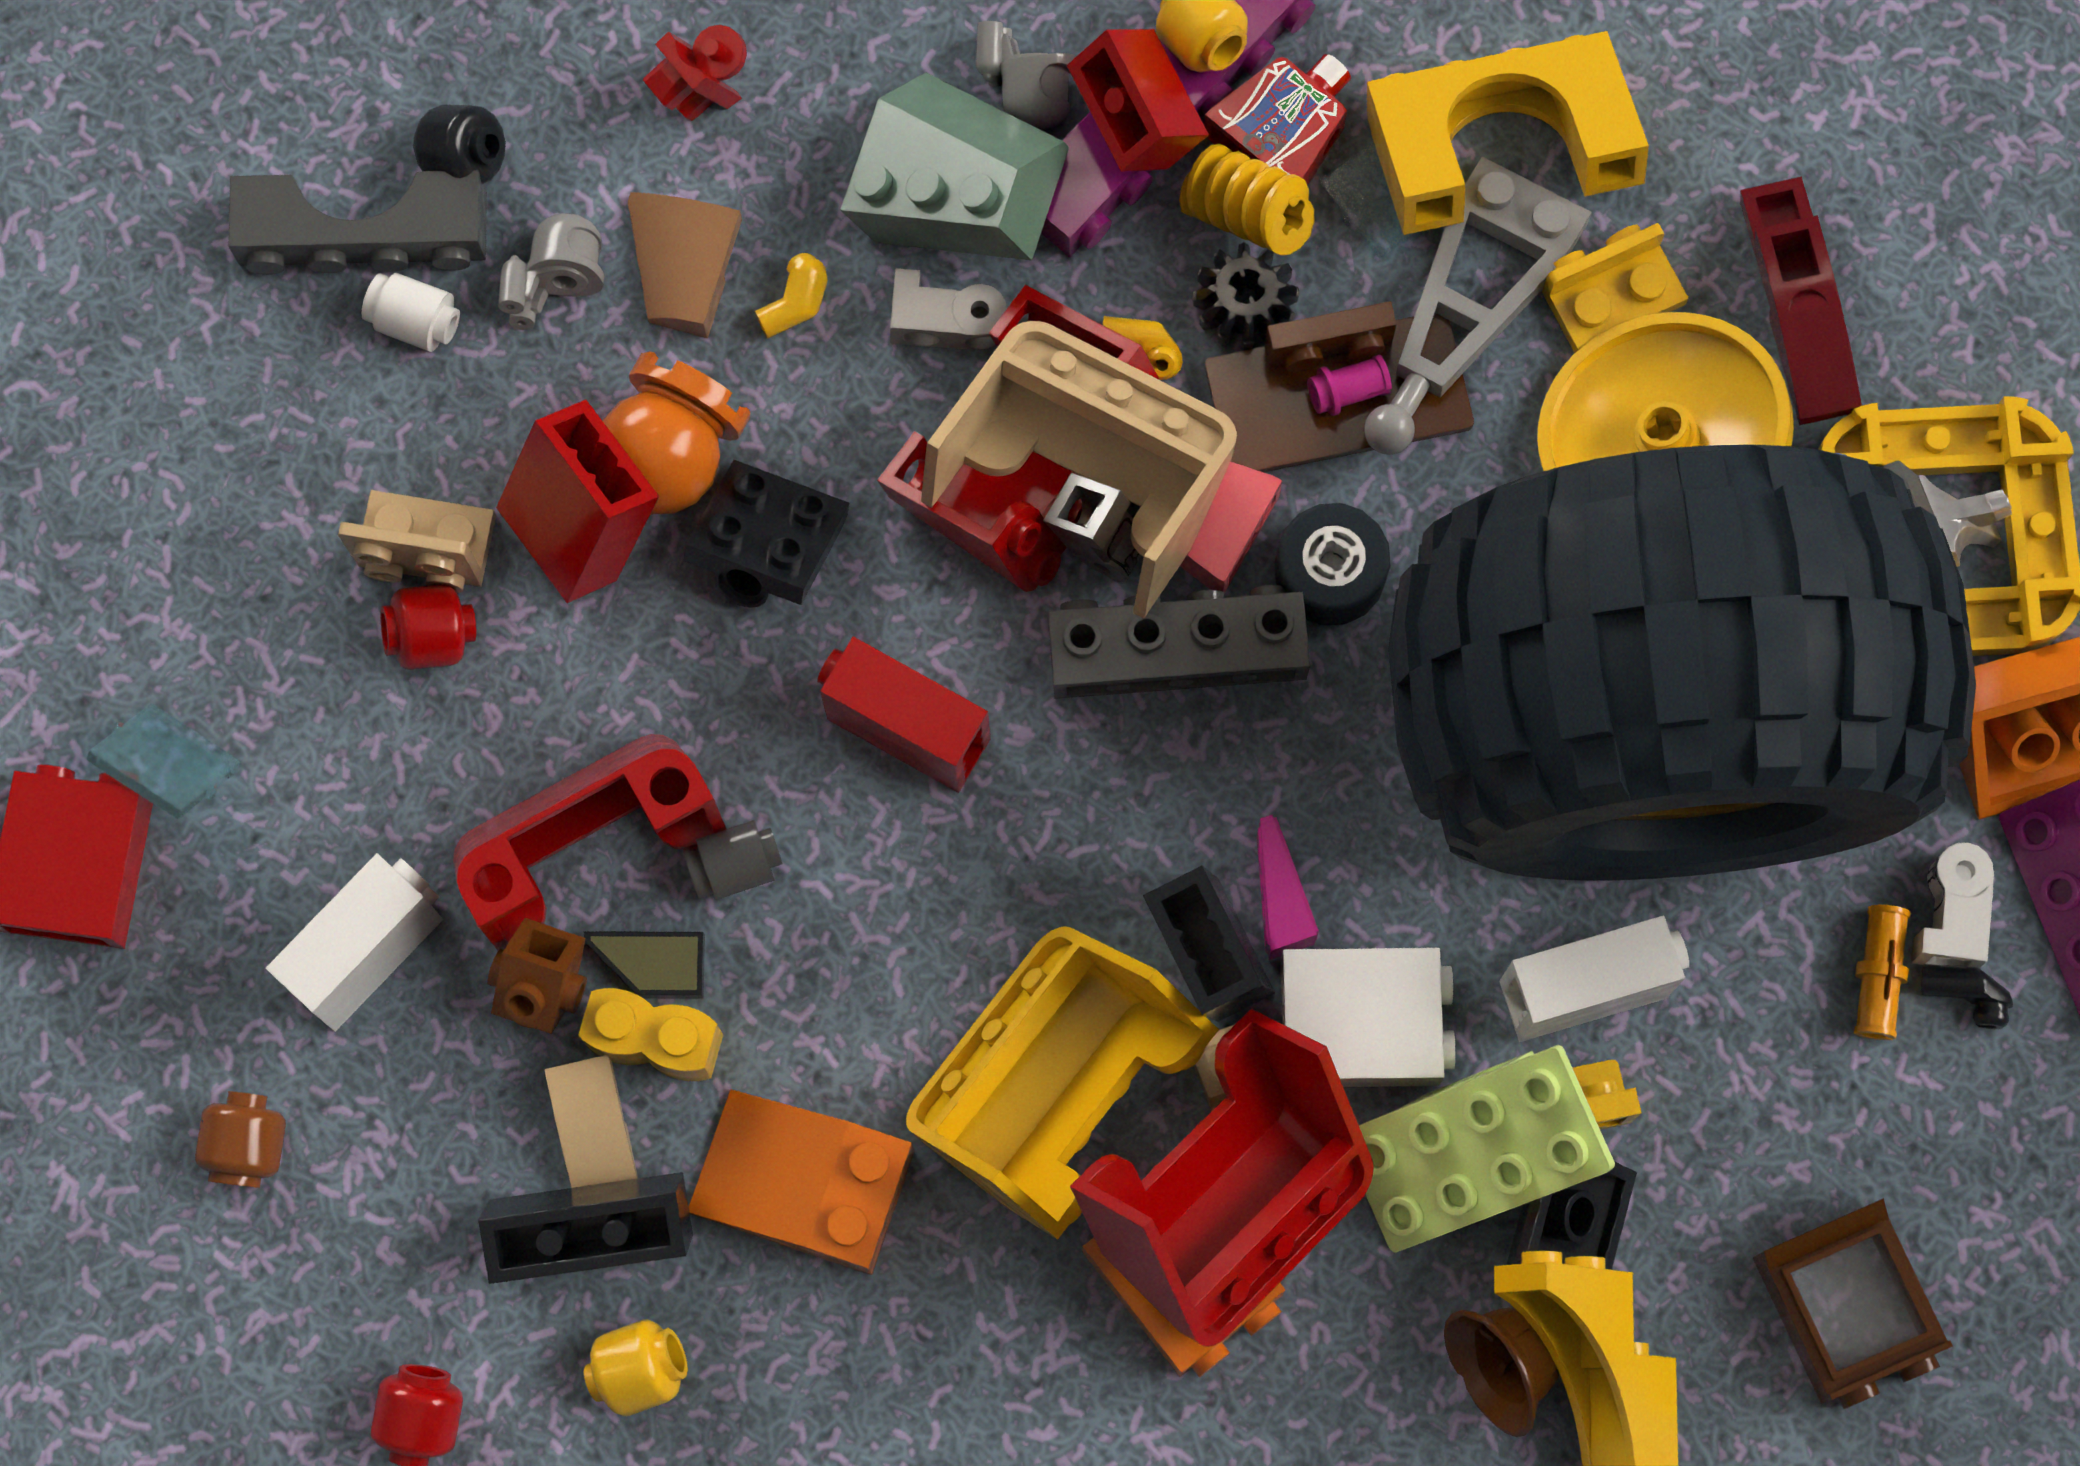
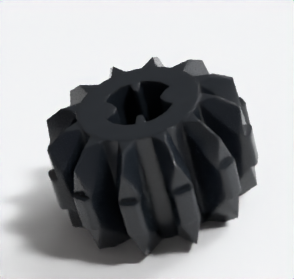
[1193,241,1299,350]

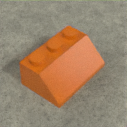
[1959,637,2080,819]

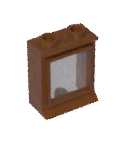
[1753,1198,1953,1409]

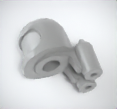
[976,21,1076,130]
[498,213,604,330]

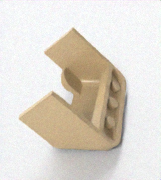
[921,321,1237,619]

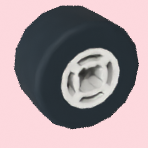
[1274,503,1391,625]

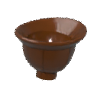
[1444,1307,1560,1437]

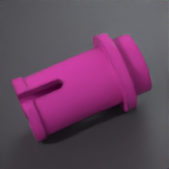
[1307,355,1392,416]

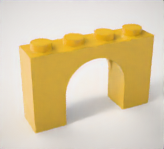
[1367,31,1649,235]

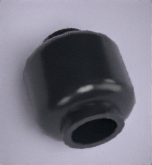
[413,105,506,184]

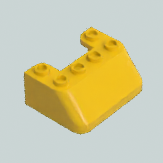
[906,926,1219,1240]

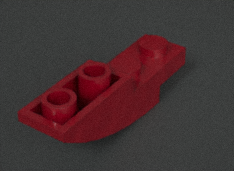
[1740,176,1862,426]

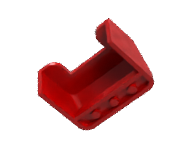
[1070,1009,1374,1347]

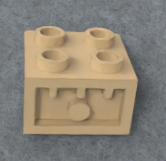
[338,490,496,593]

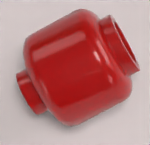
[380,584,476,670]
[371,1364,463,1466]

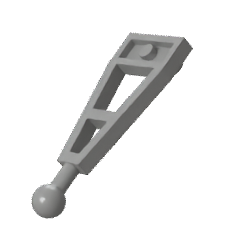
[1364,156,1592,455]

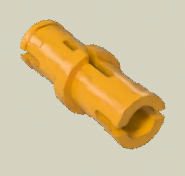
[1853,904,1910,1040]

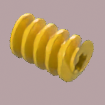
[1179,144,1314,255]

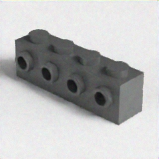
[1048,585,1310,699]

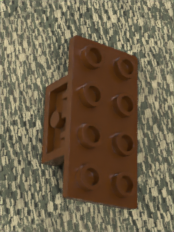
[1205,301,1474,472]

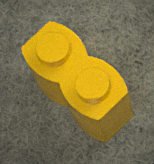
[578,988,723,1081]

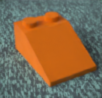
[689,1089,915,1275]

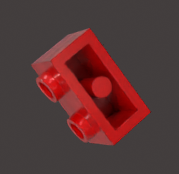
[1067,29,1209,172]

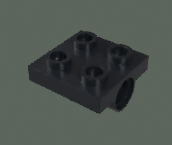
[683,460,850,608]

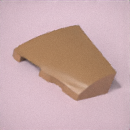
[627,192,742,339]

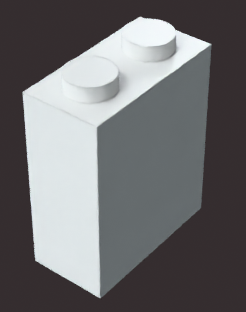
[266,853,443,1032]
[1499,916,1689,1042]
[1280,948,1455,1087]

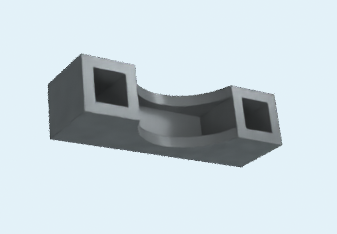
[228,170,487,275]

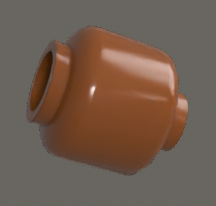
[195,1091,286,1188]

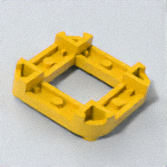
[1818,396,2080,656]

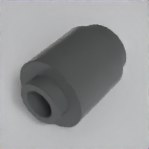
[683,820,783,900]

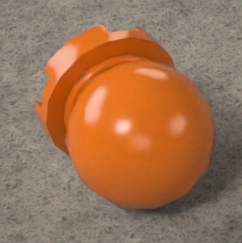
[603,351,750,515]

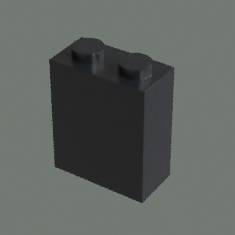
[1143,865,1275,1022]

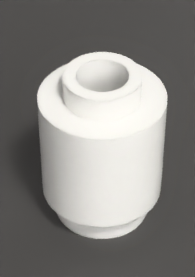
[361,273,460,352]

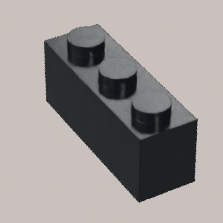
[478,1172,693,1284]

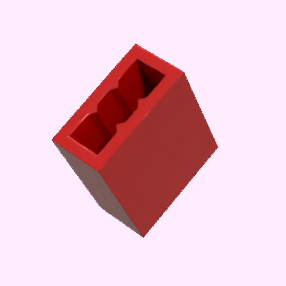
[496,399,659,603]
[817,636,991,793]
[0,765,154,949]

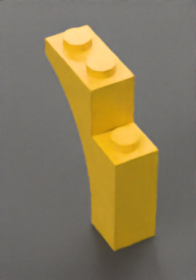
[1494,1251,1678,1466]

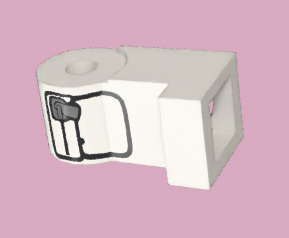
[1911,843,1994,969]

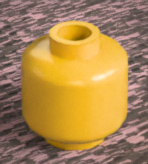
[1156,0,1248,72]
[584,1319,688,1416]

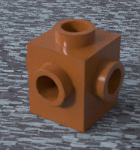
[487,918,587,1034]

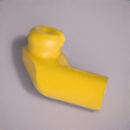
[754,253,828,339]
[1103,316,1183,380]

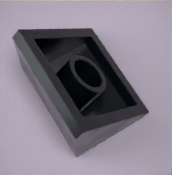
[1507,1161,1637,1270]

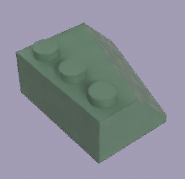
[840,72,1069,260]

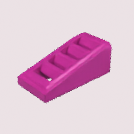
[1257,815,1319,960]

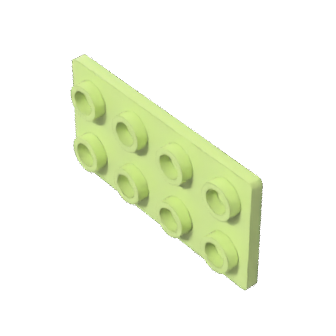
[1359,1045,1615,1253]

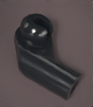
[1921,964,2013,1029]

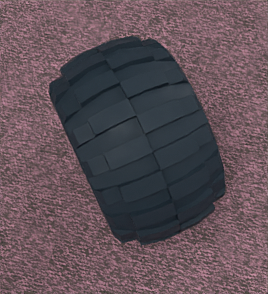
[1388,445,1976,881]

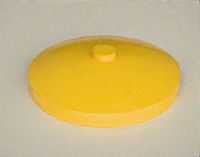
[1537,312,1794,471]

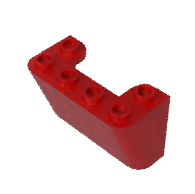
[877,285,1160,592]
[453,734,726,950]

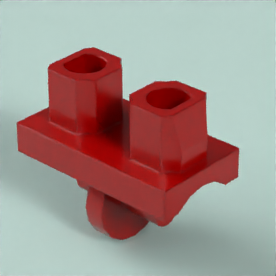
[643,25,747,121]

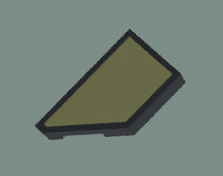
[584,931,705,999]

